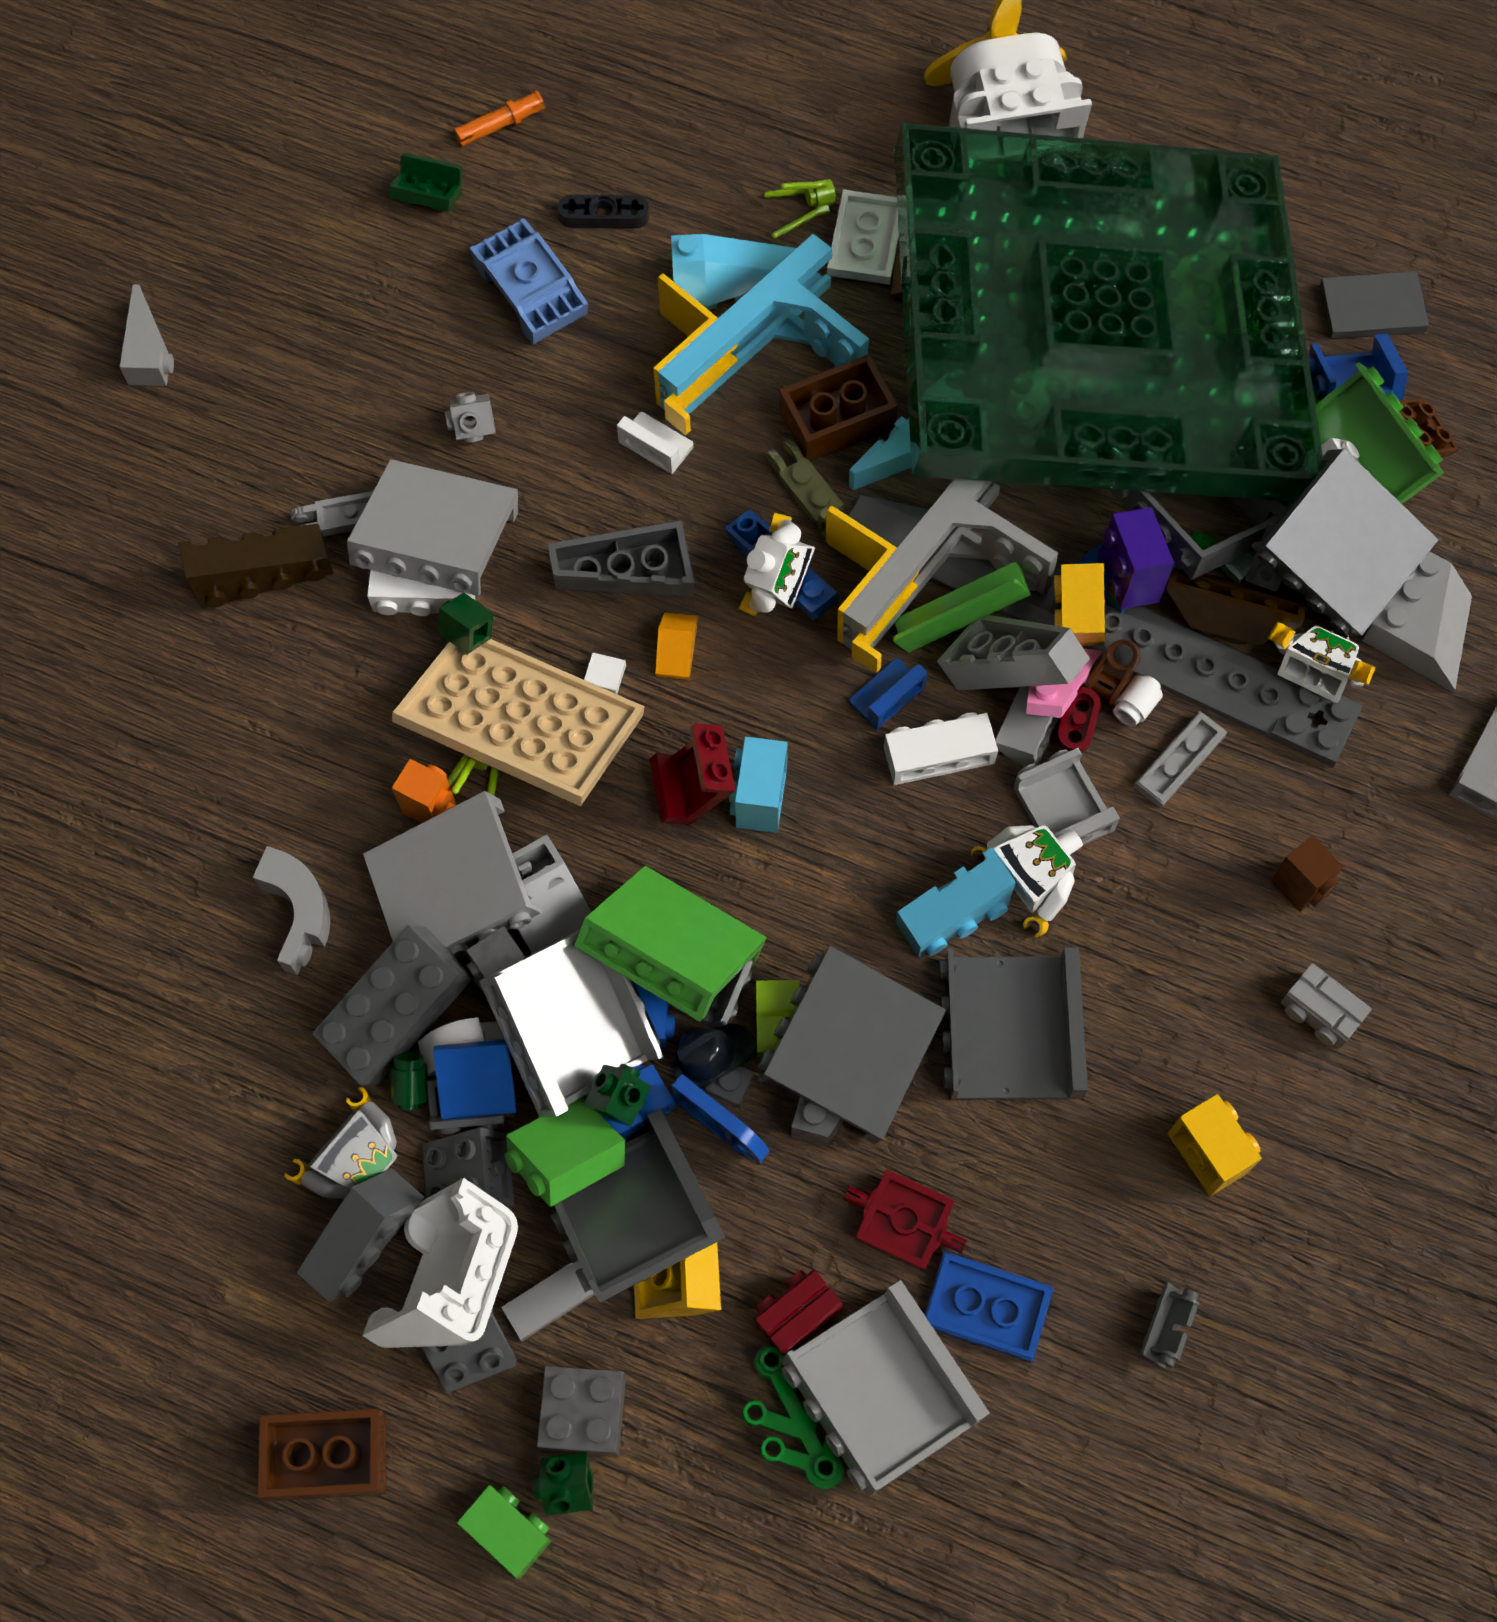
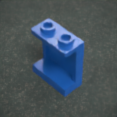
[1304,333,1408,400]

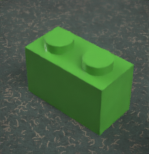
[457,1485,552,1579]

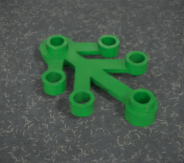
[742,1346,844,1490]

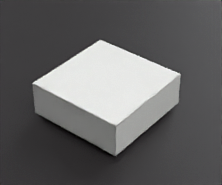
[584,653,626,694]

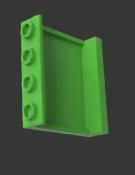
[1260,362,1445,504]
[574,866,767,1022]

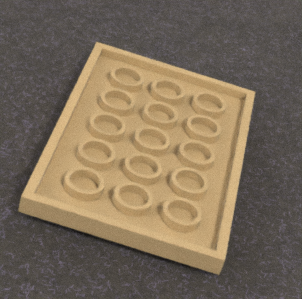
[392,639,645,806]

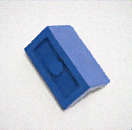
[850,658,928,730]

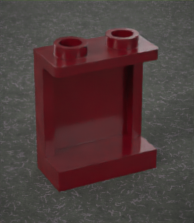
[649,723,736,825]

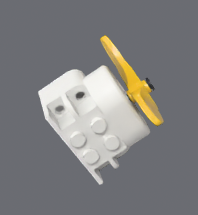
[924,0,1092,168]

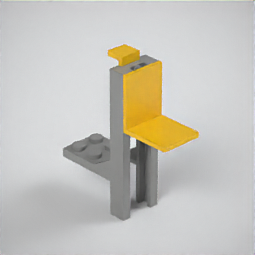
[826,446,1058,673]

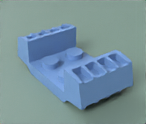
[469,218,588,345]

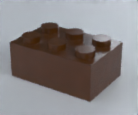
[779,354,898,461]
[258,1409,386,1501]

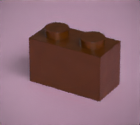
[1271,835,1343,912]

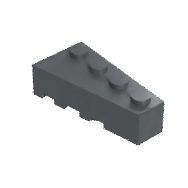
[548,520,694,597]

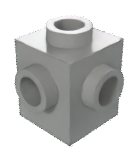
[445,392,496,442]

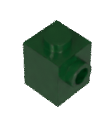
[438,593,494,654]

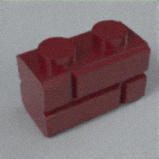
[754,1269,843,1356]

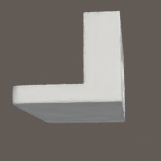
[617,412,693,474]

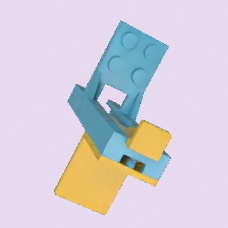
[653,234,869,435]

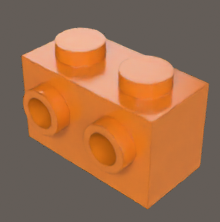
[391,759,456,823]

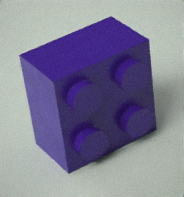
[1098,507,1174,609]

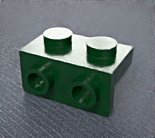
[389,153,462,212]

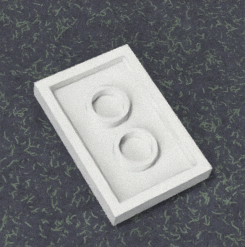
[827,189,905,285]

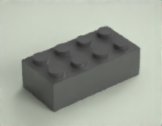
[312,925,474,1085]

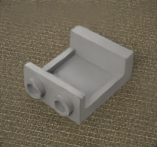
[1013,748,1120,845]

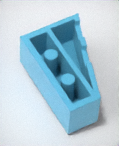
[895,847,1016,958]

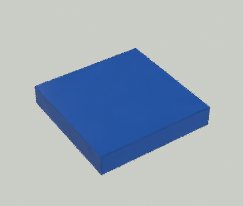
[433,1039,517,1119]

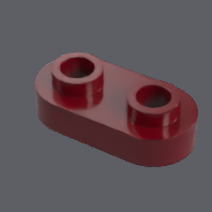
[1056,687,1101,753]

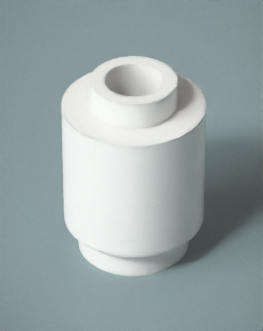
[1113,675,1163,727]

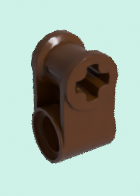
[1084,639,1141,707]

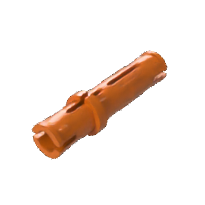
[453,90,545,147]

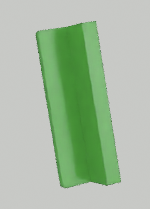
[893,561,1031,653]

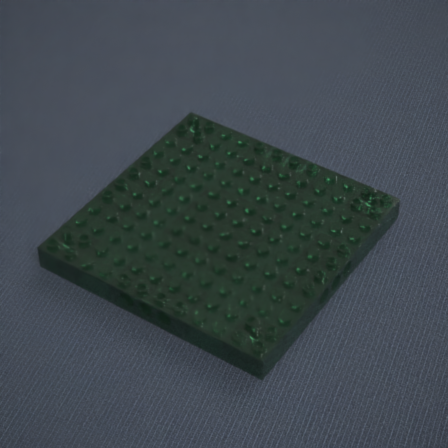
[894,123,1324,501]

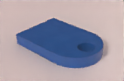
[672,1074,770,1165]

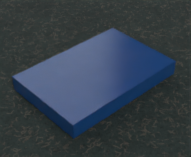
[925,1251,1054,1363]

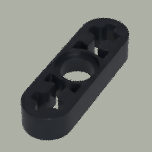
[557,195,649,228]

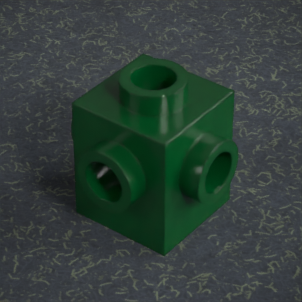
[583,1063,651,1127]
[533,1452,594,1516]

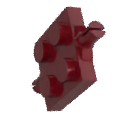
[844,1169,967,1272]

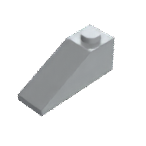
[120,284,174,386]

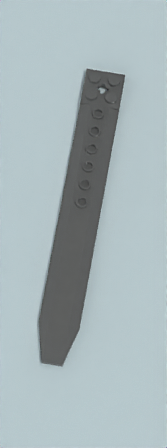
[849,495,1363,767]

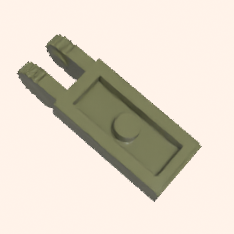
[766,439,844,527]

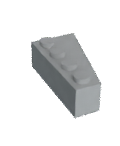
[937,615,1090,690]

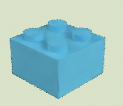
[729,736,788,833]

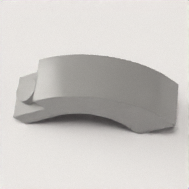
[253,846,330,976]

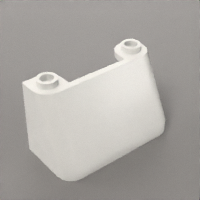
[362,1178,518,1348]

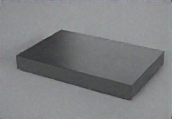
[1320,271,1429,339]

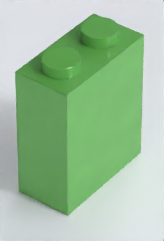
[505,1097,625,1207]

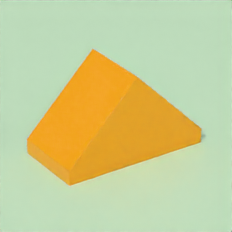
[655,612,698,680]

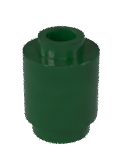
[390,1053,427,1110]

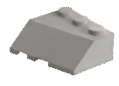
[1362,551,1472,692]

